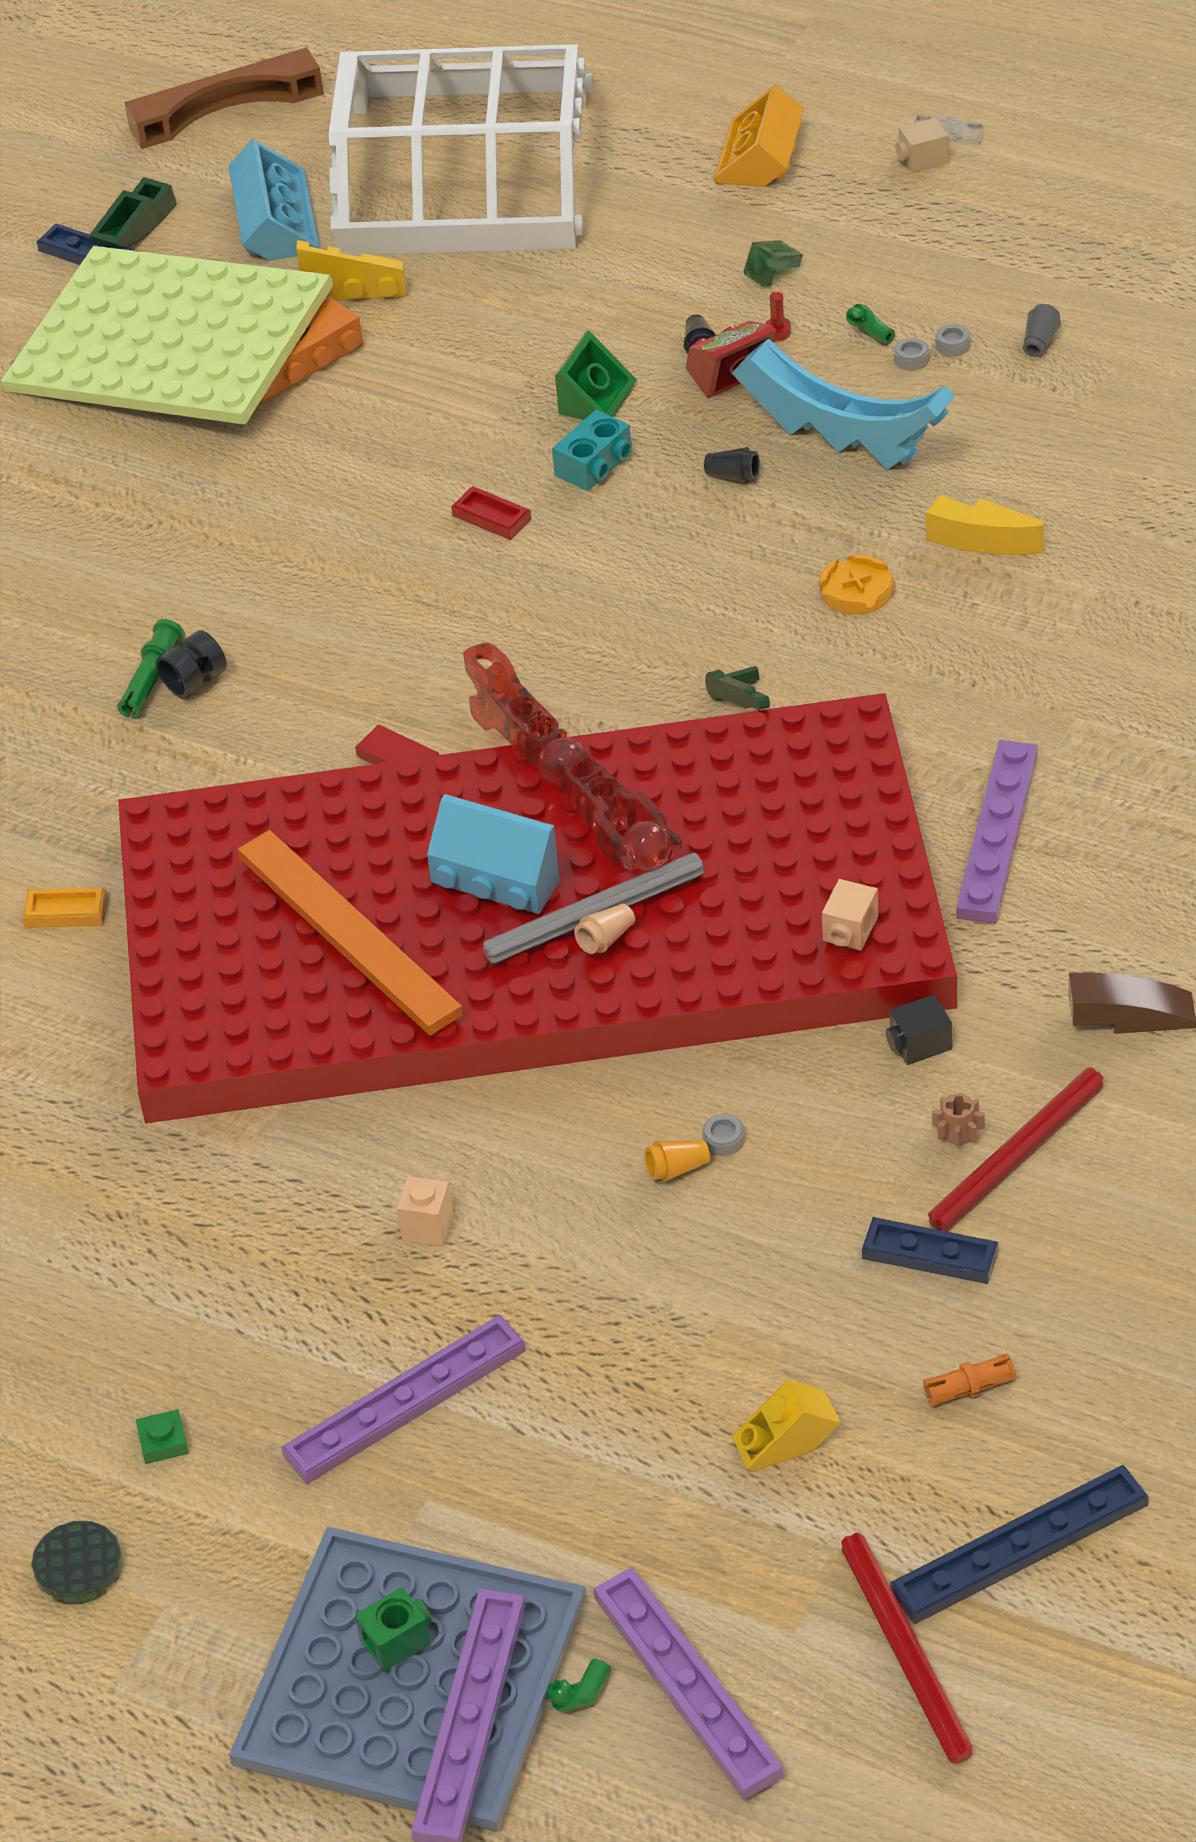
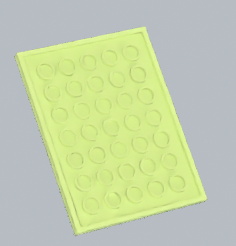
[1,246,333,425]

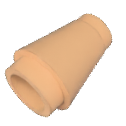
[574,903,635,954]

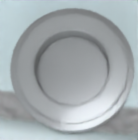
[935,324,970,357]
[894,338,929,370]
[702,1114,745,1156]

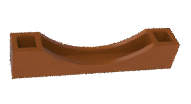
[125,47,324,149]

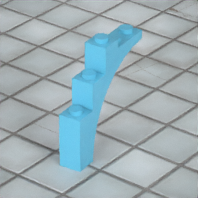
[732,339,955,470]

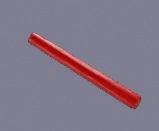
[928,1067,1103,1231]
[841,1532,973,1764]

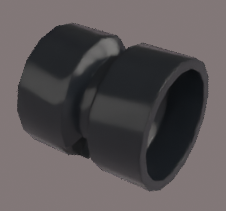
[156,630,227,698]

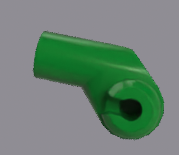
[846,304,895,345]
[547,1659,611,1713]

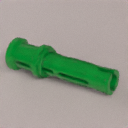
[117,619,185,719]

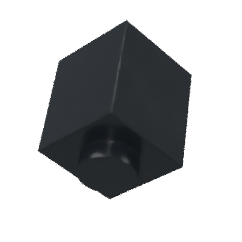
[886,994,952,1065]

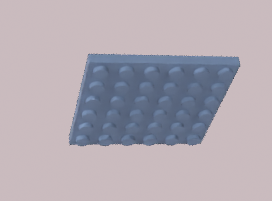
[229,1527,586,1832]

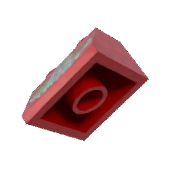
[686,321,776,399]

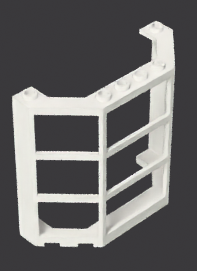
[329,44,593,255]

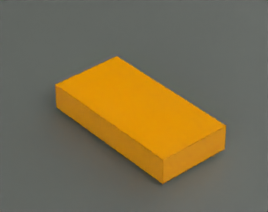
[23,887,107,928]

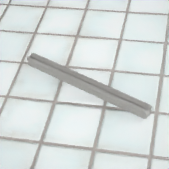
[483,853,704,963]

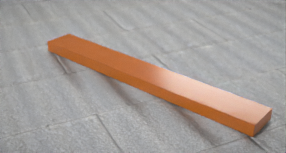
[238,830,463,1036]

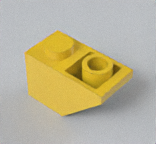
[732,1379,841,1471]

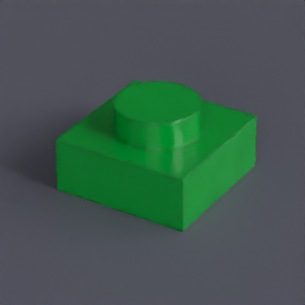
[135,1409,189,1464]

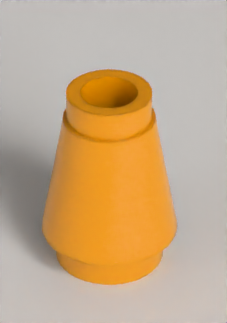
[644,1139,710,1182]

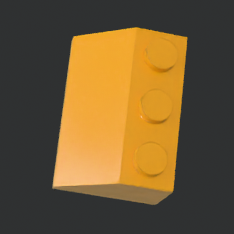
[713,84,804,187]

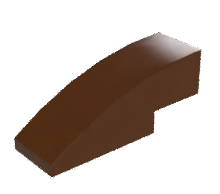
[1068,973,1196,1034]

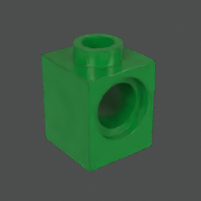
[355,1587,432,1672]

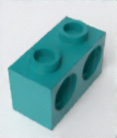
[552,409,632,491]

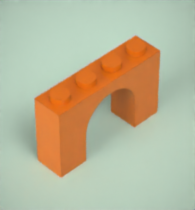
[258,295,363,406]

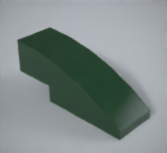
[89,177,177,249]

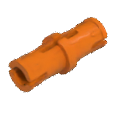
[923,1353,1016,1407]

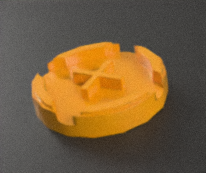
[819,554,894,615]

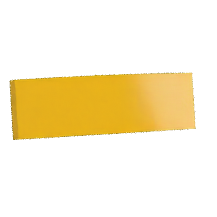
[926,495,1045,555]

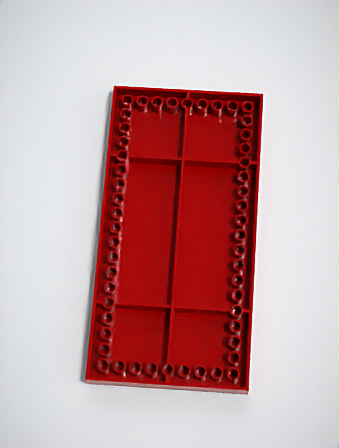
[118,693,957,1124]

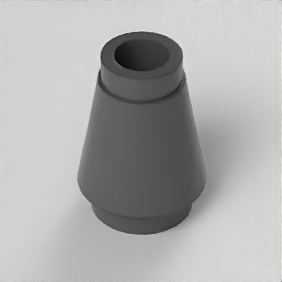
[1023,304,1061,357]

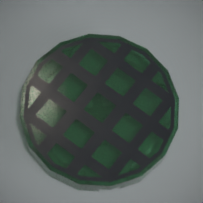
[31,1521,123,1604]

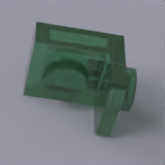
[743,240,803,287]

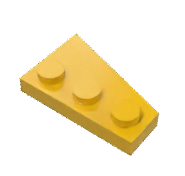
[296,240,407,301]

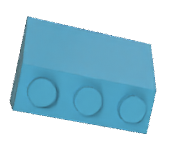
[427,794,560,914]

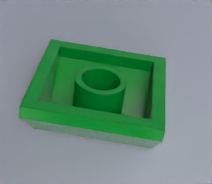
[555,330,637,420]

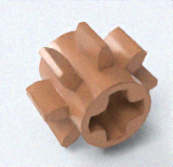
[932,1093,985,1146]

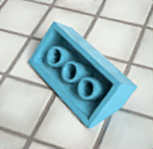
[228,138,320,261]

